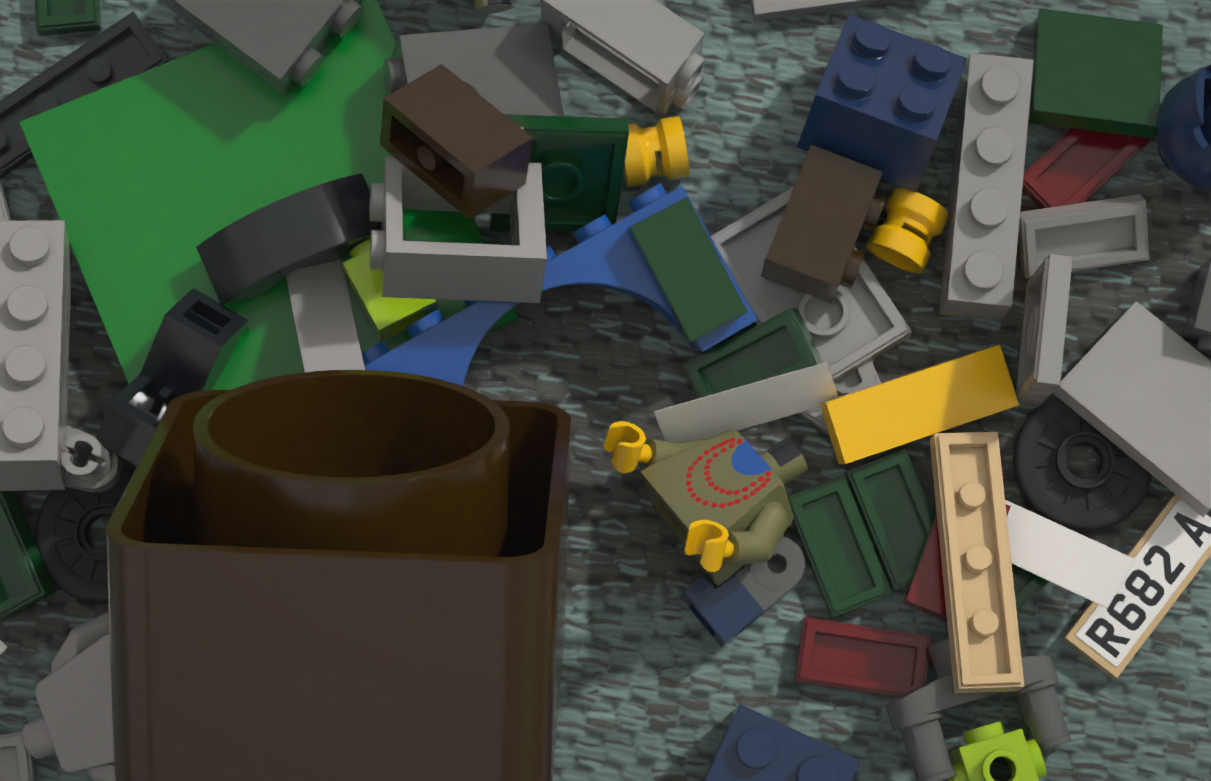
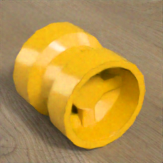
[624,116,690,188]
[866,188,950,274]

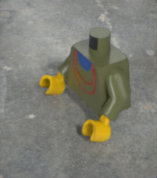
[603,421,808,586]

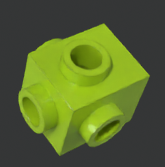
[948,721,1047,781]

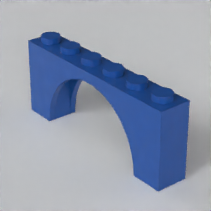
[361,183,757,386]

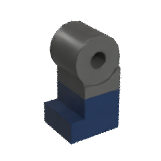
[681,537,805,648]

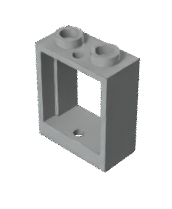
[541,0,706,118]
[369,156,547,303]

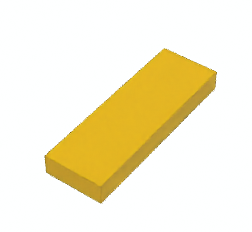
[820,345,1019,464]

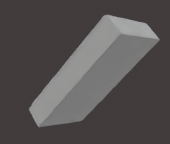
[1018,194,1149,279]

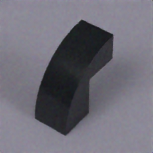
[196,173,382,305]
[96,288,248,466]

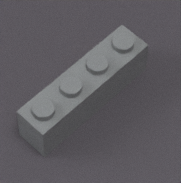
[938,53,1034,321]
[0,220,72,491]

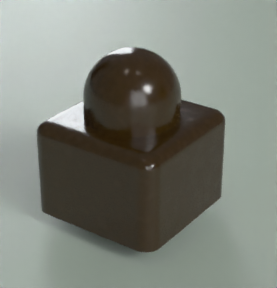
[106,370,571,781]

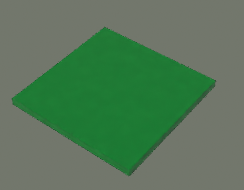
[19,0,518,390]

